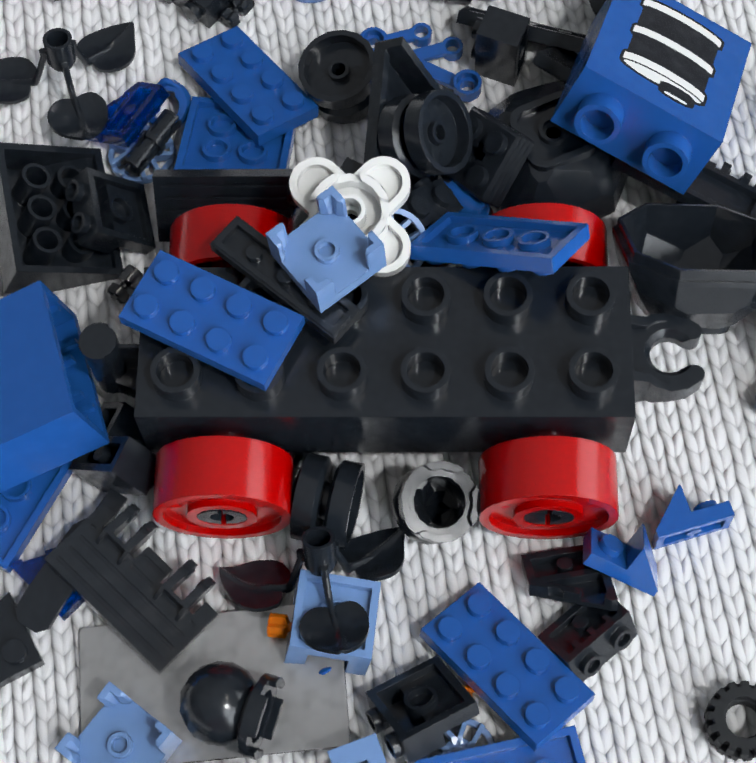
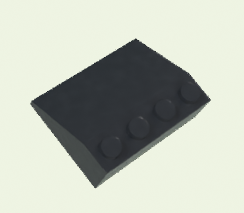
[0,142,123,294]

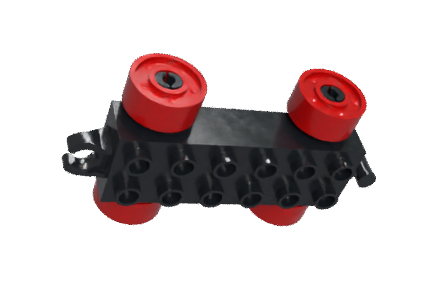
[78,203,705,539]

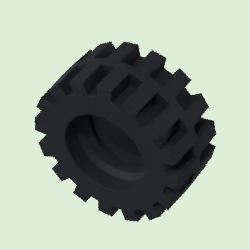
[703,681,756,761]

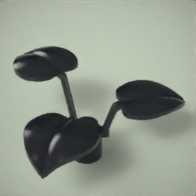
[0,21,136,141]
[219,526,405,655]

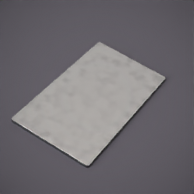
[79,605,350,763]

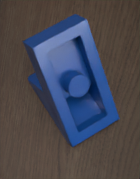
[651,484,735,550]
[583,524,658,597]

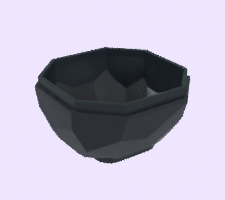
[488,81,628,218]
[612,203,756,334]

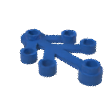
[360,23,482,102]

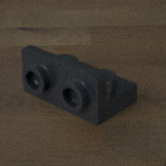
[537,602,637,682]

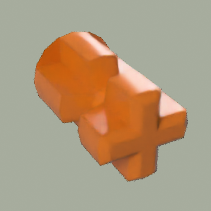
[267,613,292,639]

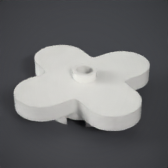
[289,156,411,277]

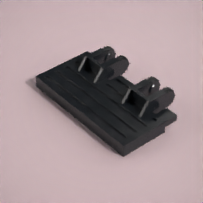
[611,158,756,219]
[152,169,295,242]
[44,503,218,675]

